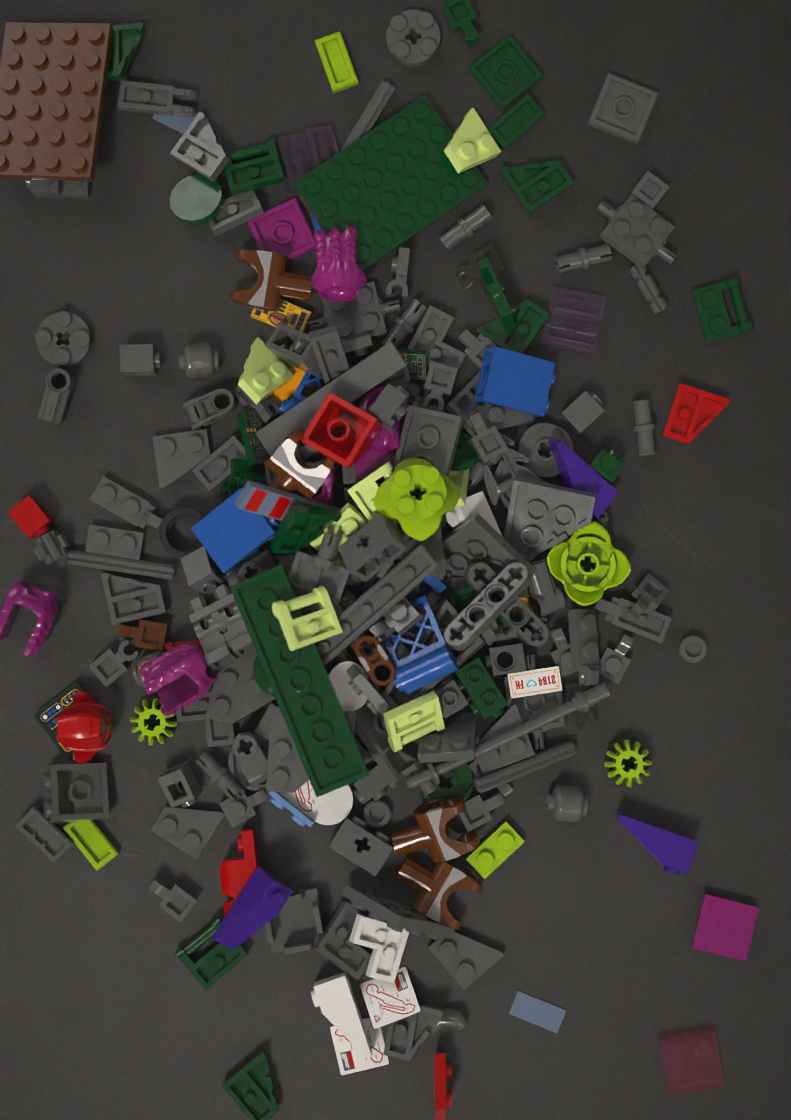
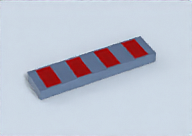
[235,480,342,521]

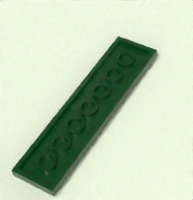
[230,565,370,797]

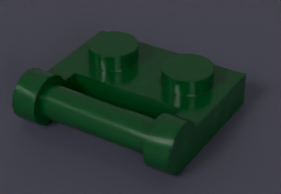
[224,137,285,196]
[691,277,755,344]
[175,915,249,991]

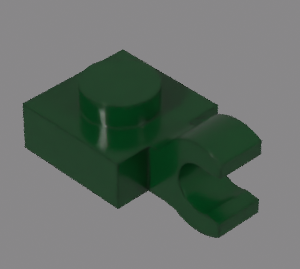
[441,0,479,48]

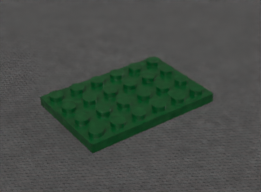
[292,95,488,271]

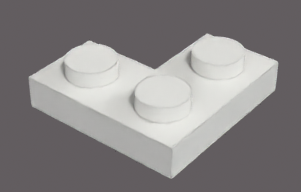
[349,914,409,983]

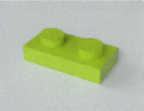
[466,820,525,879]

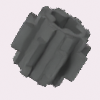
[33,530,70,565]

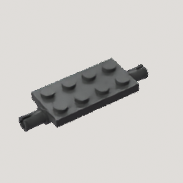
[268,531,350,692]
[333,648,440,796]

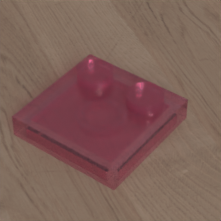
[659,1029,724,1096]

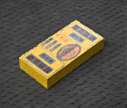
[250,299,312,333]

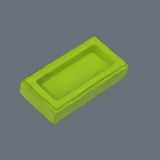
[315,31,358,93]
[63,820,120,871]

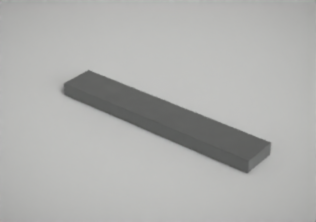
[255,341,408,456]
[316,544,441,666]

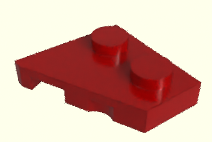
[662,383,730,445]
[434,1053,452,1120]

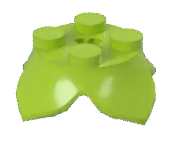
[373,457,460,542]
[547,522,631,606]

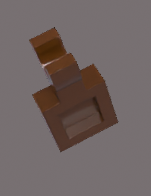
[117,619,168,651]

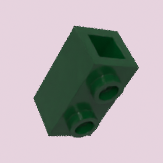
[453,657,508,720]

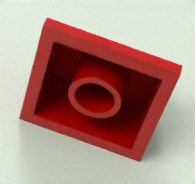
[300,392,383,469]

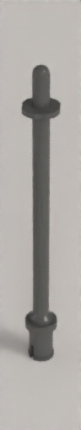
[406,682,610,789]

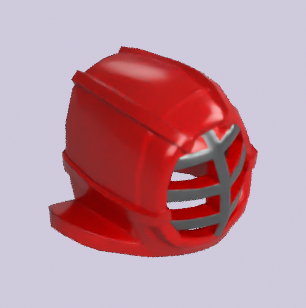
[56,691,113,763]

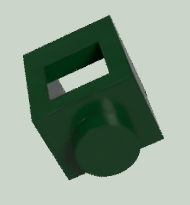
[589,447,625,484]

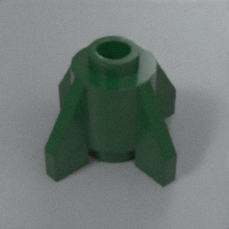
[220,458,268,496]

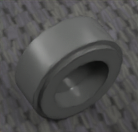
[678,635,707,663]
[363,799,391,828]

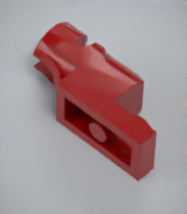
[219,827,259,916]

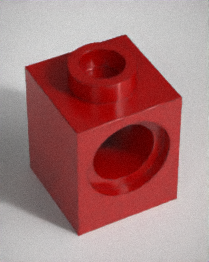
[8,495,54,539]

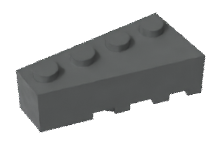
[381,600,486,709]

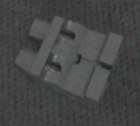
[189,584,256,671]

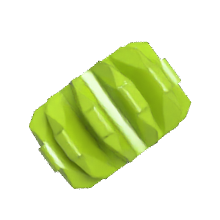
[130,698,178,746]
[604,740,652,787]

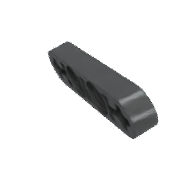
[444,562,530,651]
[465,562,549,647]

